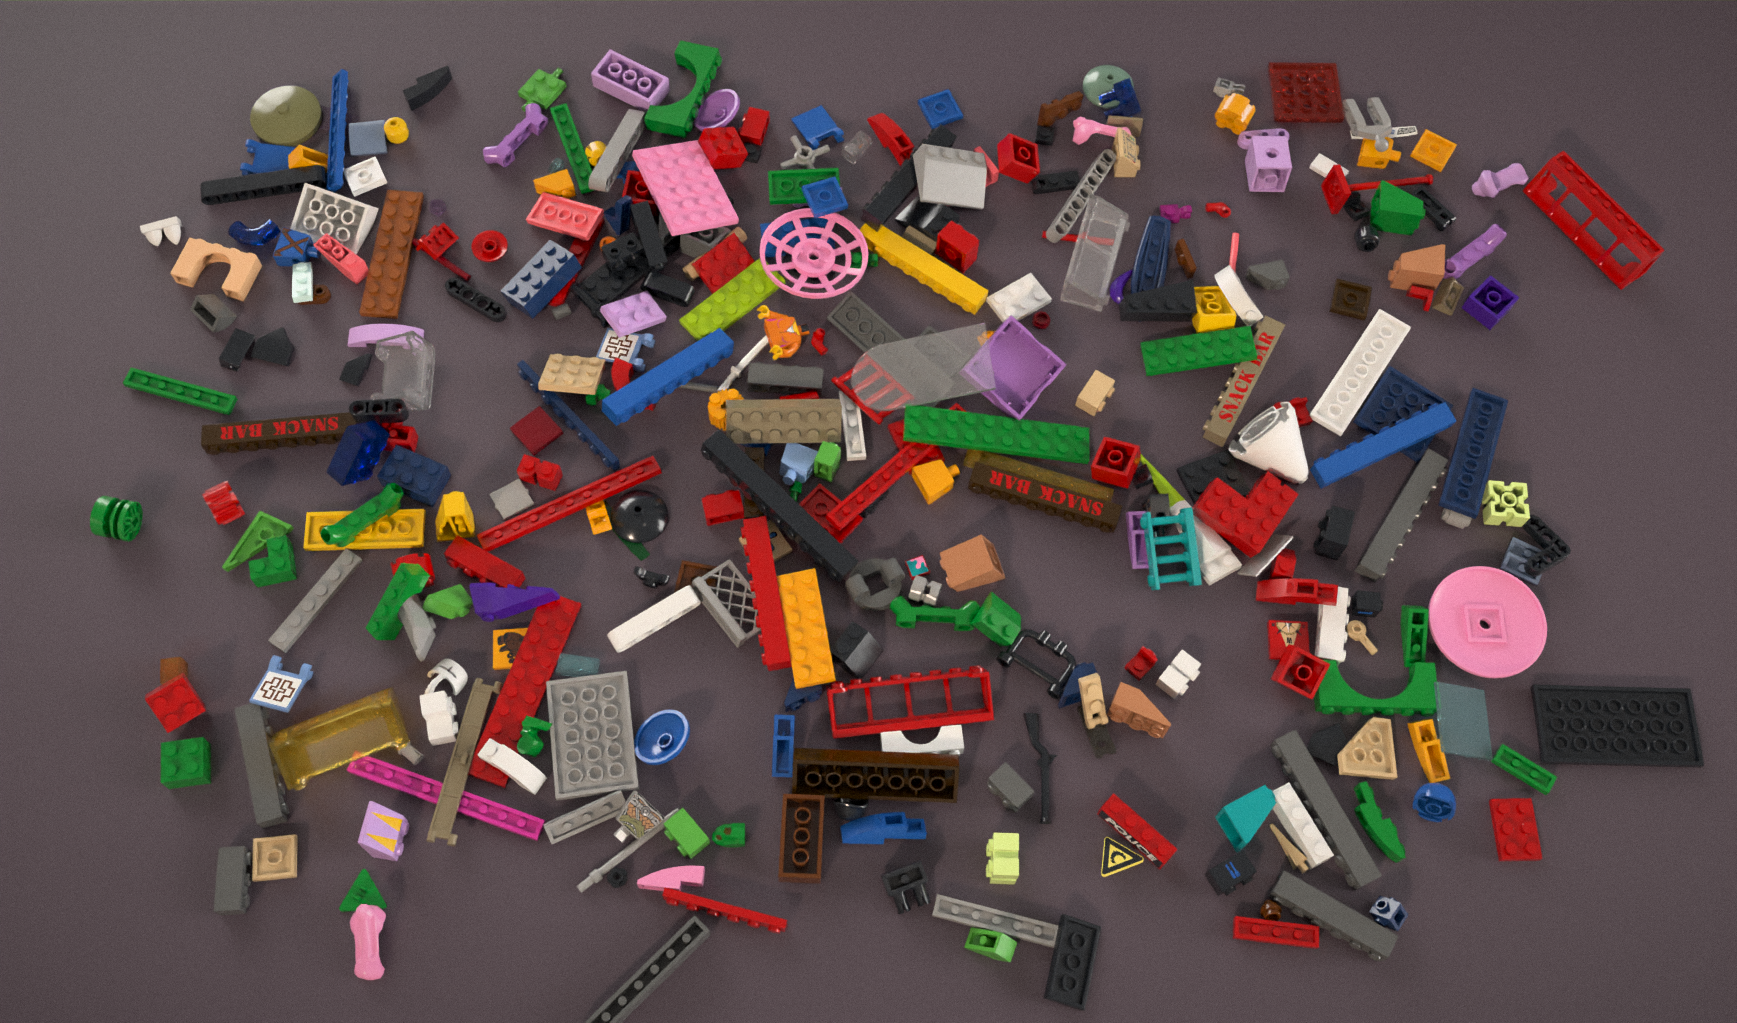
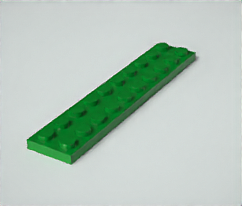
[903,404,1089,464]

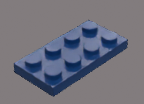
[760,218,835,258]

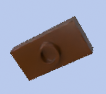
[1174,239,1197,279]

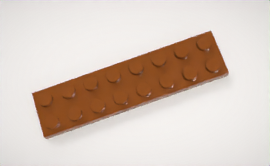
[359,190,424,319]

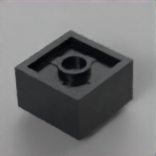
[1313,505,1355,560]

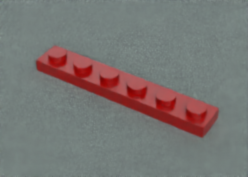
[548,218,605,307]
[662,887,787,934]

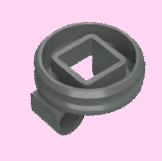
[845,558,905,611]

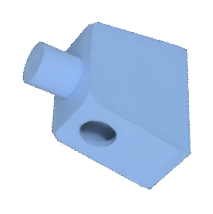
[779,443,818,485]

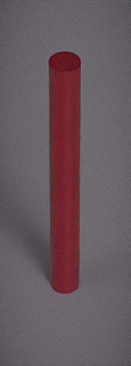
[412,238,471,282]

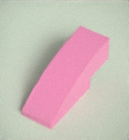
[637,866,705,891]

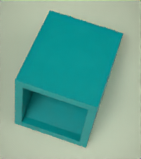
[1215,785,1277,853]

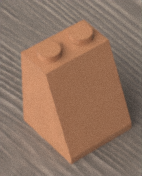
[1388,244,1445,291]
[940,534,1005,592]

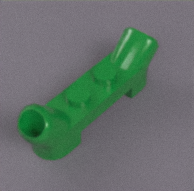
[320,483,404,547]
[890,596,981,631]

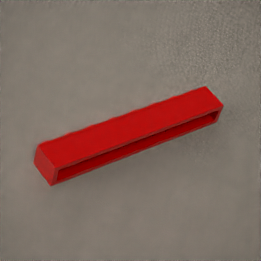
[740,516,792,671]

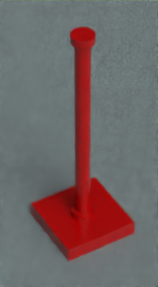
[1321,164,1433,215]

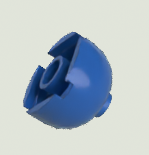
[1413,783,1456,822]

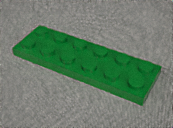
[1140,326,1257,376]

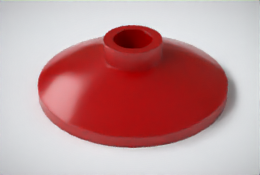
[471,230,508,262]

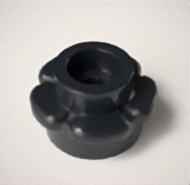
[607,867,628,888]

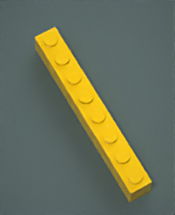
[860,223,988,315]

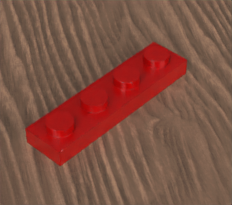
[1233,916,1319,949]

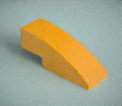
[1407,719,1450,783]

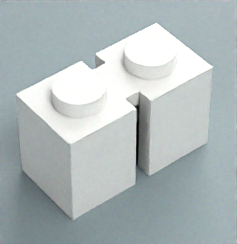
[1155,650,1201,699]

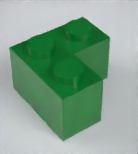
[249,535,297,588]

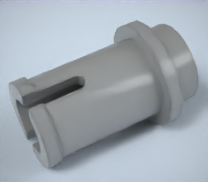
[397,740,424,765]

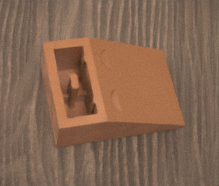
[1107,682,1171,738]

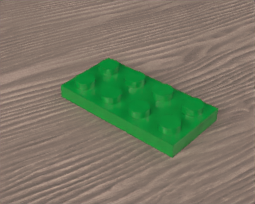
[768,168,840,205]

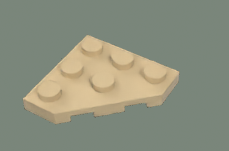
[1337,717,1397,780]

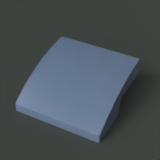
[349,120,388,157]
[1500,537,1548,586]

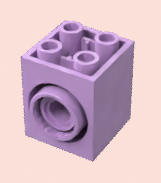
[1245,136,1292,192]

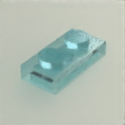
[556,653,600,677]

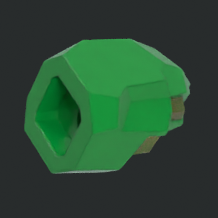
[712,823,745,848]

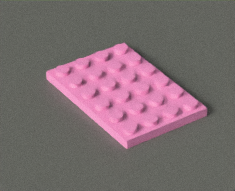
[632,140,739,236]

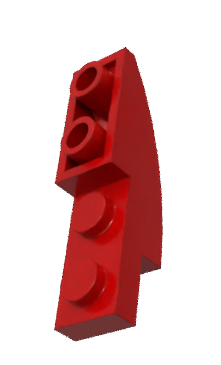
[867,113,915,166]
[1256,578,1338,606]

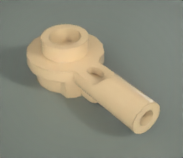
[1346,620,1378,655]

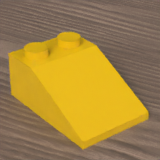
[1192,286,1237,334]

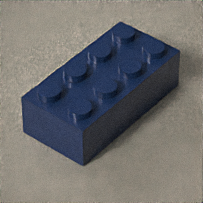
[501,240,582,319]

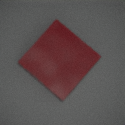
[510,406,563,456]

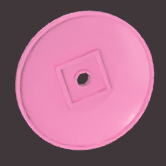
[1428,566,1547,678]

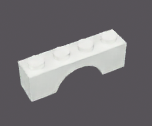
[880,725,964,756]

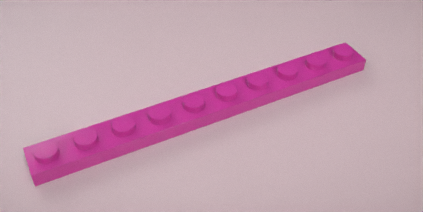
[347,752,546,841]

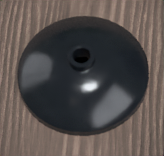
[610,490,668,543]

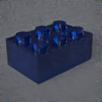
[326,421,390,486]

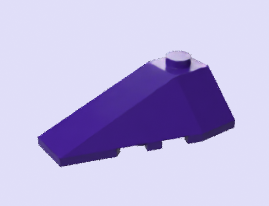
[470,583,560,622]

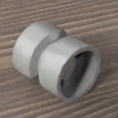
[908,575,942,608]

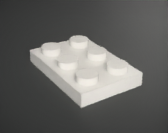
[986,273,1052,322]

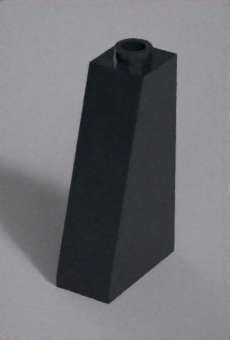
[630,200,668,272]

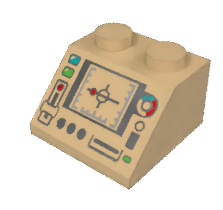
[1112,127,1140,177]

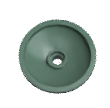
[1083,65,1134,109]

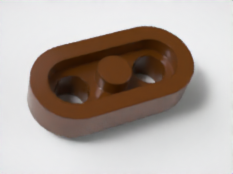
[298,285,331,305]

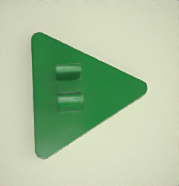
[339,869,387,912]

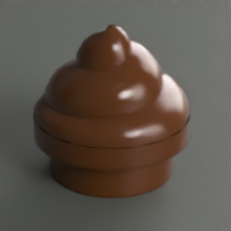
[1260,899,1282,921]

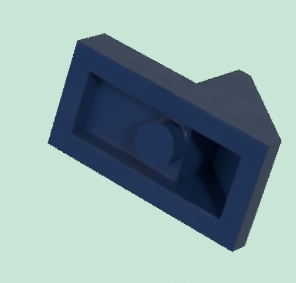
[603,195,632,236]

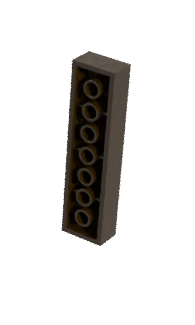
[792,748,960,803]

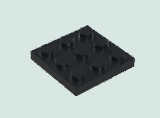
[1176,449,1250,504]

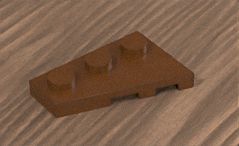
[1037,91,1083,127]

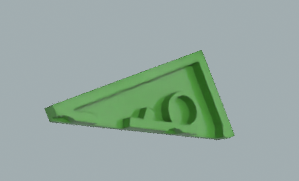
[222,511,294,572]

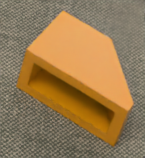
[288,145,328,173]
[533,169,576,199]

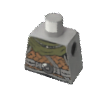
[613,791,665,843]

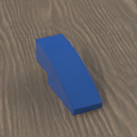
[772,714,795,777]

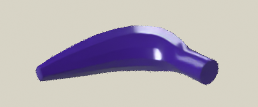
[1110,270,1133,304]

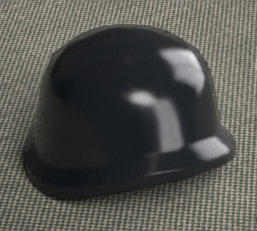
[833,798,869,821]

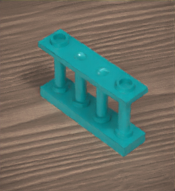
[1140,507,1202,590]

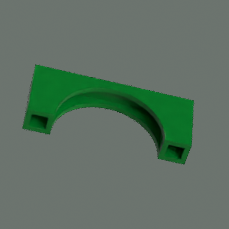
[644,40,722,138]
[1314,660,1440,717]

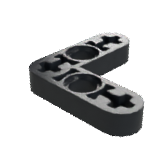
[1523,515,1571,577]

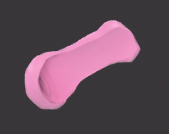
[1072,117,1131,145]
[350,904,386,980]

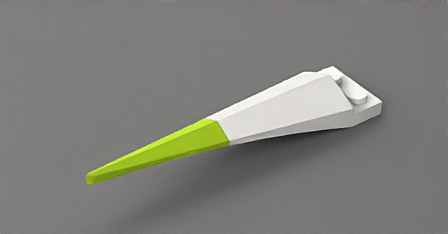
[1140,454,1242,586]

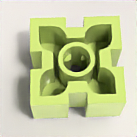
[1482,481,1530,527]
[986,833,1019,884]

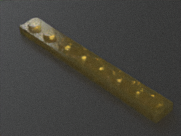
[963,449,1114,502]

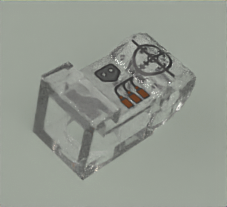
[841,131,873,165]

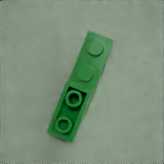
[1353,781,1406,863]

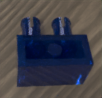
[1098,78,1141,120]

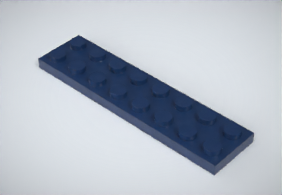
[1438,388,1508,519]

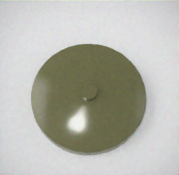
[250,86,323,147]

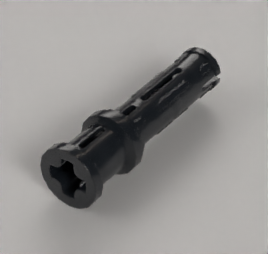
[570,282,610,328]

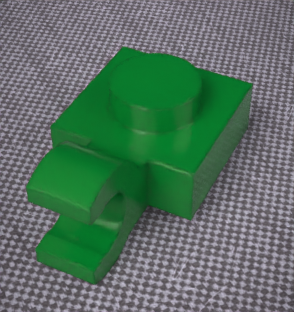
[850,252,878,269]

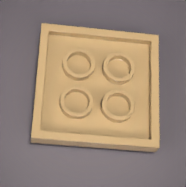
[538,354,606,395]

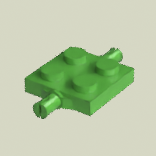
[518,67,567,112]

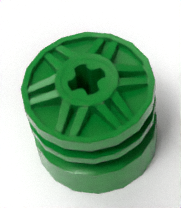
[90,496,143,542]

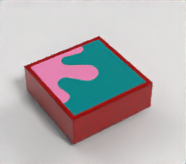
[905,555,930,580]

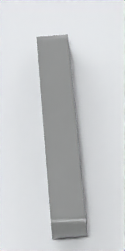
[588,109,647,192]
[1046,149,1116,243]

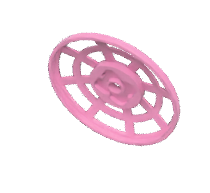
[760,208,868,299]

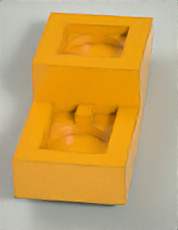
[586,500,612,535]

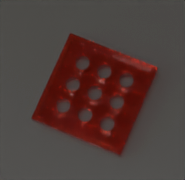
[1268,62,1344,123]

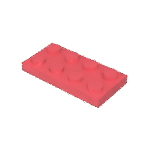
[526,192,604,241]

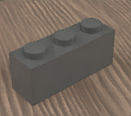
[214,846,253,915]

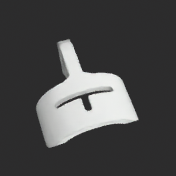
[425,659,468,696]

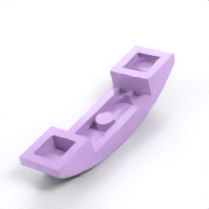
[348,324,424,347]

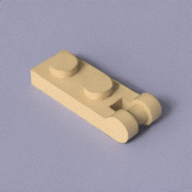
[1078,673,1108,729]

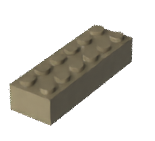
[726,399,842,444]

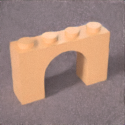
[171,238,262,302]

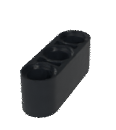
[640,270,696,307]
[349,398,409,424]

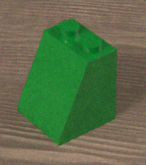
[1370,180,1425,236]

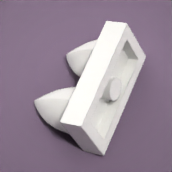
[140,216,182,246]

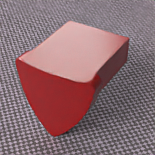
[1406,286,1434,311]

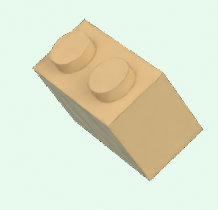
[1075,370,1115,416]

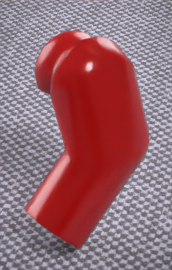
[1205,202,1231,218]
[811,328,828,356]

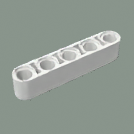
[607,585,701,653]

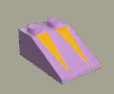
[358,801,409,861]

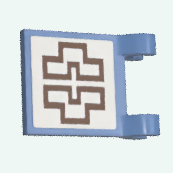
[596,328,655,372]
[249,655,313,713]

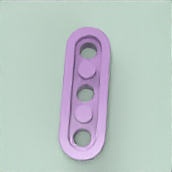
[1237,128,1289,149]

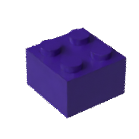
[1462,275,1519,330]

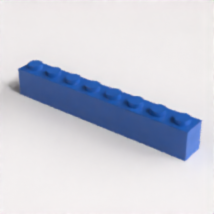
[602,328,734,426]
[1310,402,1456,489]

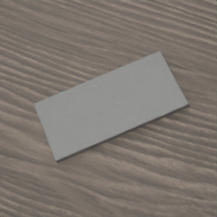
[1237,534,1294,577]

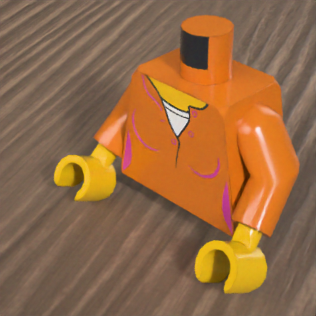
[757,305,809,360]

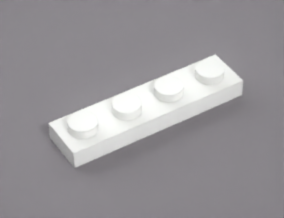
[839,391,866,461]

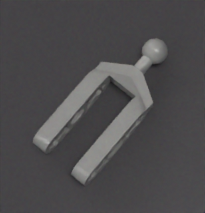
[1342,97,1392,152]

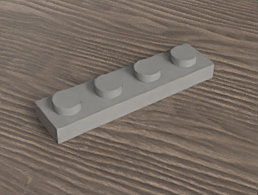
[543,790,626,844]

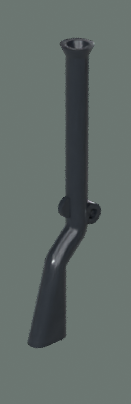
[1023,713,1058,824]

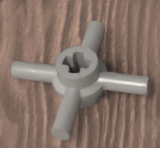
[780,135,830,170]

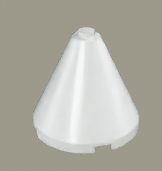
[1228,402,1309,484]

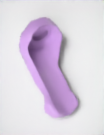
[1472,163,1529,197]

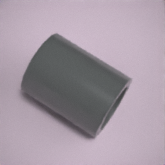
[551,303,571,320]

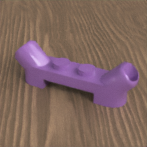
[483,103,548,167]
[1443,224,1507,279]

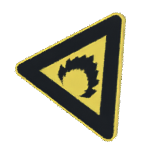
[1101,837,1144,877]

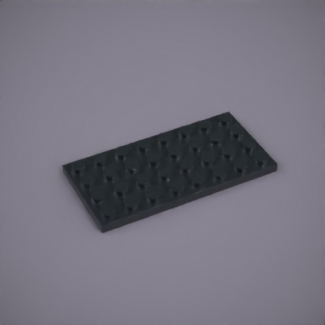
[1531,684,1704,768]

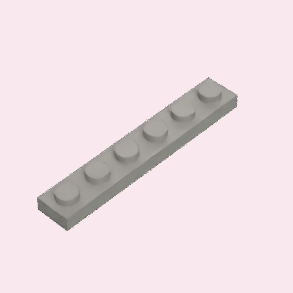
[268,549,363,653]
[932,894,1058,948]

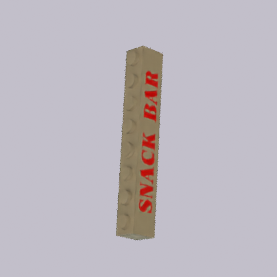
[1202,315,1285,447]

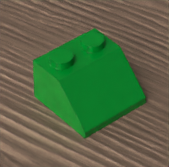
[971,592,1021,647]

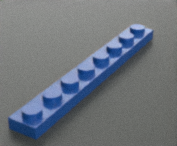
[326,69,349,193]

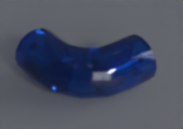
[228,219,281,246]

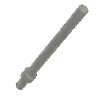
[576,808,679,893]

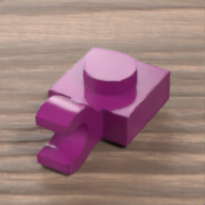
[1159,204,1192,223]

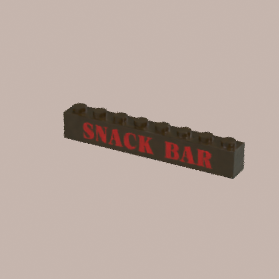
[201,412,361,455]
[968,462,1122,533]

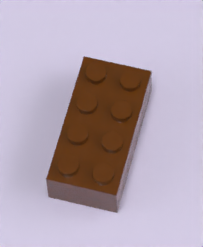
[778,794,825,884]

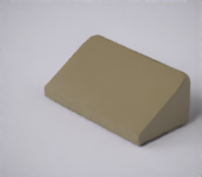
[1106,115,1143,137]
[902,226,937,256]
[1431,277,1464,316]

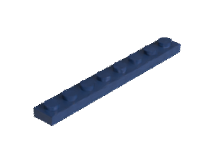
[517,359,620,472]

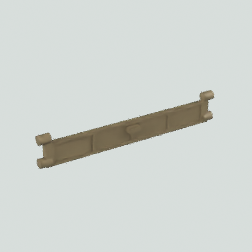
[426,678,503,847]

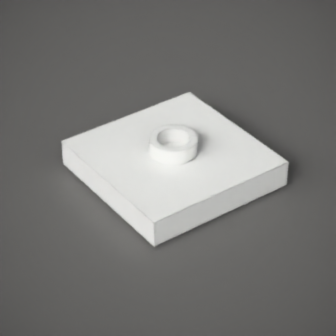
[343,157,387,197]

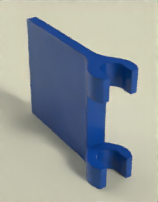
[791,105,844,151]
[240,139,296,176]

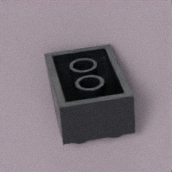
[895,196,960,242]

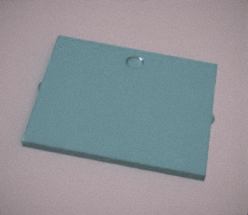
[1434,682,1492,760]

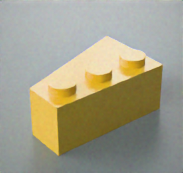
[435,491,476,542]

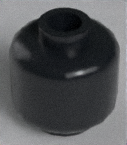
[1354,225,1380,252]

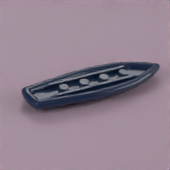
[1131,215,1171,322]

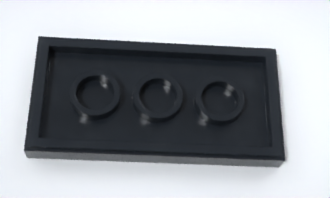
[1044,914,1101,1011]

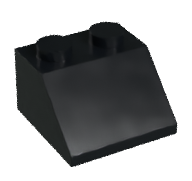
[830,621,884,679]

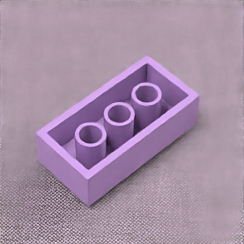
[591,50,670,112]

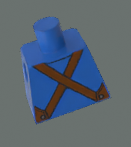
[273,227,321,266]

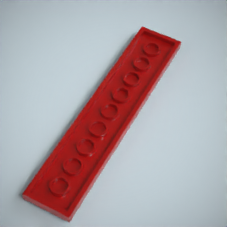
[468,596,582,788]

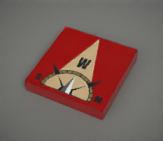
[1267,620,1310,660]

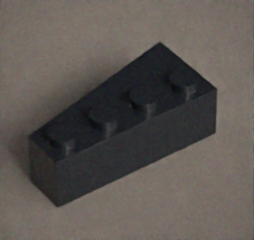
[1119,280,1197,322]

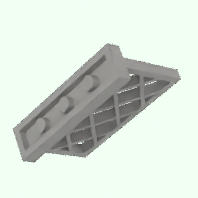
[691,559,761,648]

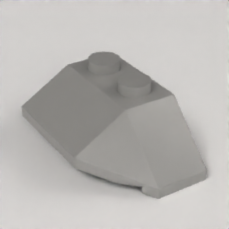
[398,594,436,662]

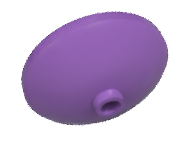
[694,89,740,131]

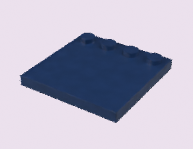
[1353,366,1453,462]

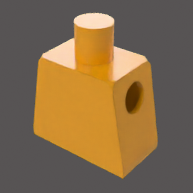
[1357,137,1401,169]
[912,460,960,505]

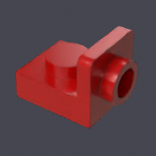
[1124,646,1158,681]

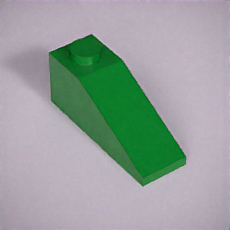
[1400,605,1429,667]

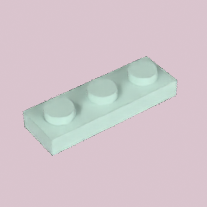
[292,262,313,303]

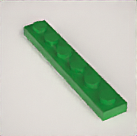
[550,103,594,194]
[123,367,238,415]

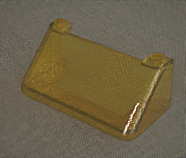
[269,687,410,790]

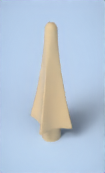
[1270,824,1309,873]

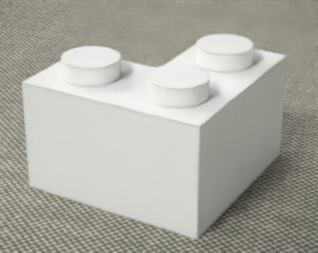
[420,691,459,746]

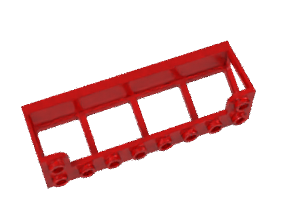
[1523,150,1665,290]
[826,665,994,739]

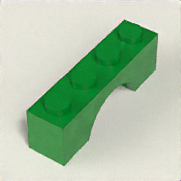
[366,563,430,640]

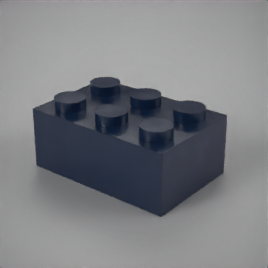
[377,445,451,507]

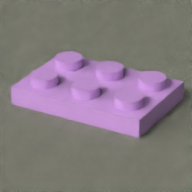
[600,291,667,338]

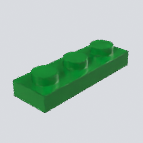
[1491,744,1557,795]

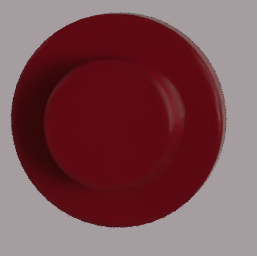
[1032,311,1051,329]

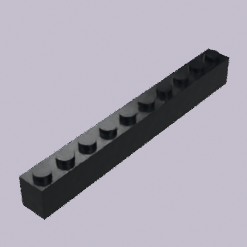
[700,429,859,583]

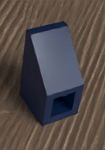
[784,677,822,712]

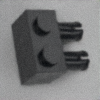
[880,860,931,914]

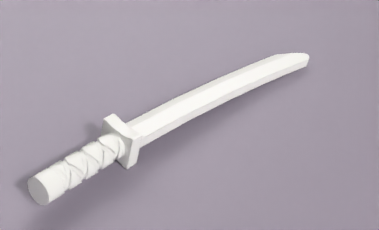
[717,336,769,392]

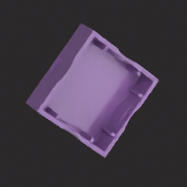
[959,315,1067,420]

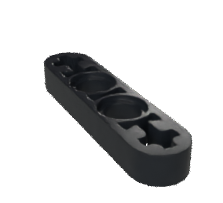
[445,278,506,322]

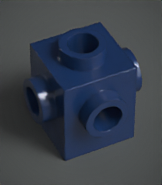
[1369,895,1408,932]

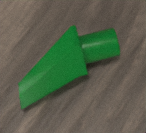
[789,481,802,502]

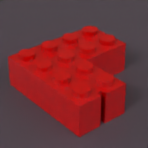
[1192,471,1299,558]

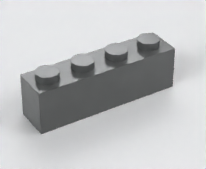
[747,362,824,397]

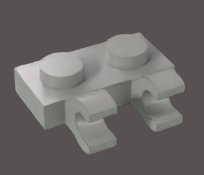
[1213,77,1246,98]

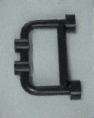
[996,629,1076,700]

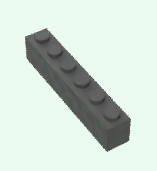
[234,703,289,829]
[1269,870,1399,961]

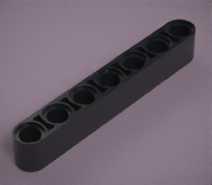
[200,165,326,205]

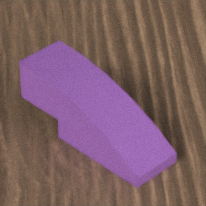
[1126,511,1149,569]

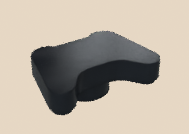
[633,566,670,589]

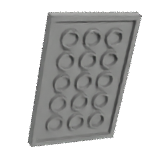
[546,671,639,801]

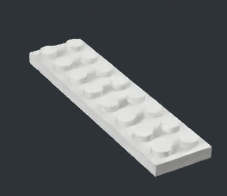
[1309,309,1411,436]

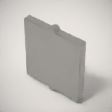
[489,479,534,520]

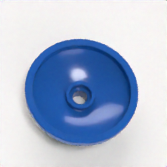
[634,709,690,765]

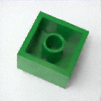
[161,737,211,789]

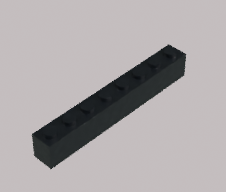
[860,124,957,232]

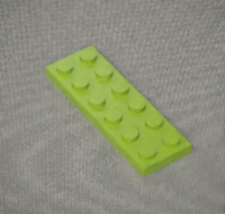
[679,258,785,341]

